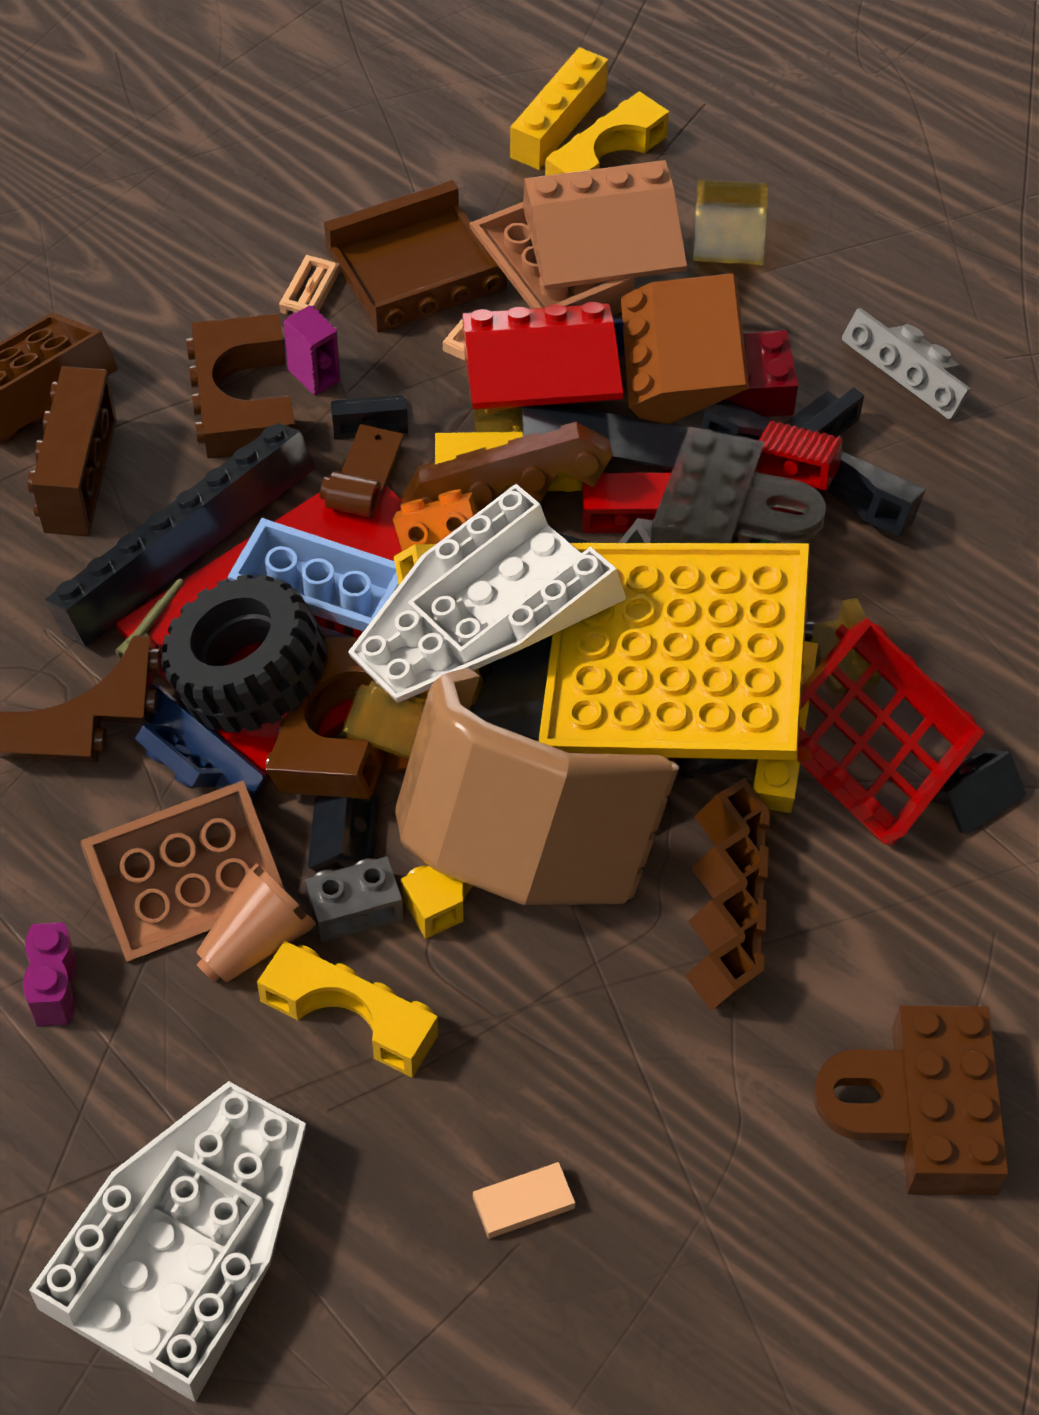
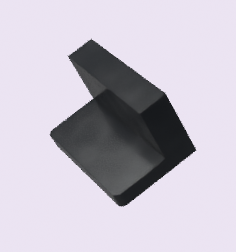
[783,387,864,438]
[331,395,408,440]
[931,748,1026,834]
[308,793,379,871]

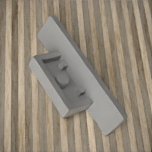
[842,308,971,419]

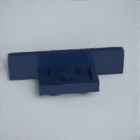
[135,684,267,803]

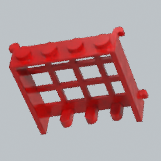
[797,618,985,846]

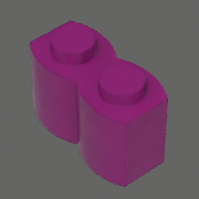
[23,922,77,1026]

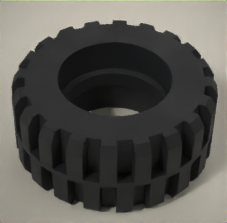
[161,574,327,733]

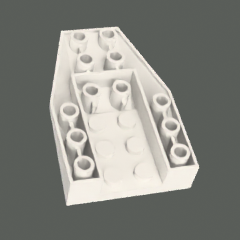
[348,484,626,703]
[29,1081,306,1403]

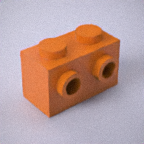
[393,489,478,551]

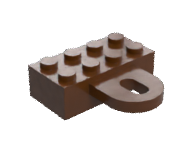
[813,1005,1008,1195]

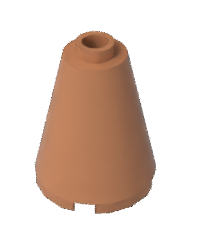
[196,863,317,983]

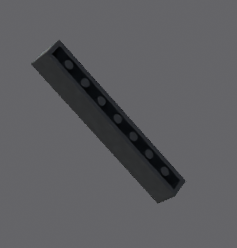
[45,423,316,647]

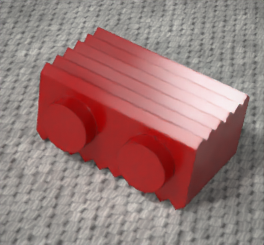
[753,420,843,491]

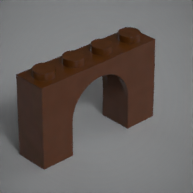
[186,313,295,458]
[266,637,391,799]

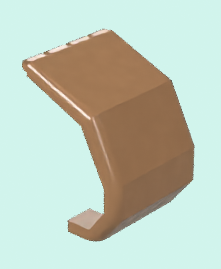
[395,667,679,905]

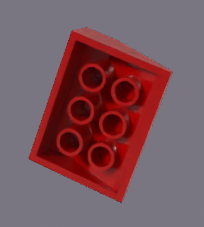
[462,302,623,410]

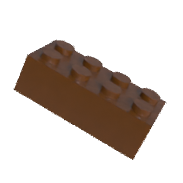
[28,366,117,536]

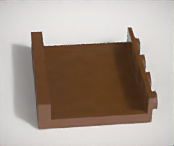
[324,180,507,333]

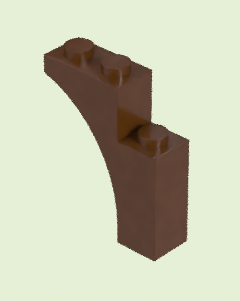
[0,636,162,762]

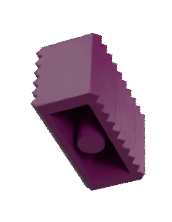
[283,305,341,395]

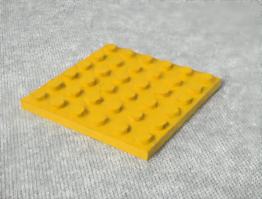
[538,543,810,760]

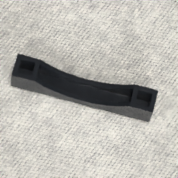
[695,399,926,536]

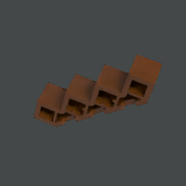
[401,422,613,512]
[685,777,770,1011]

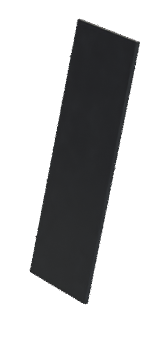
[522,404,730,472]

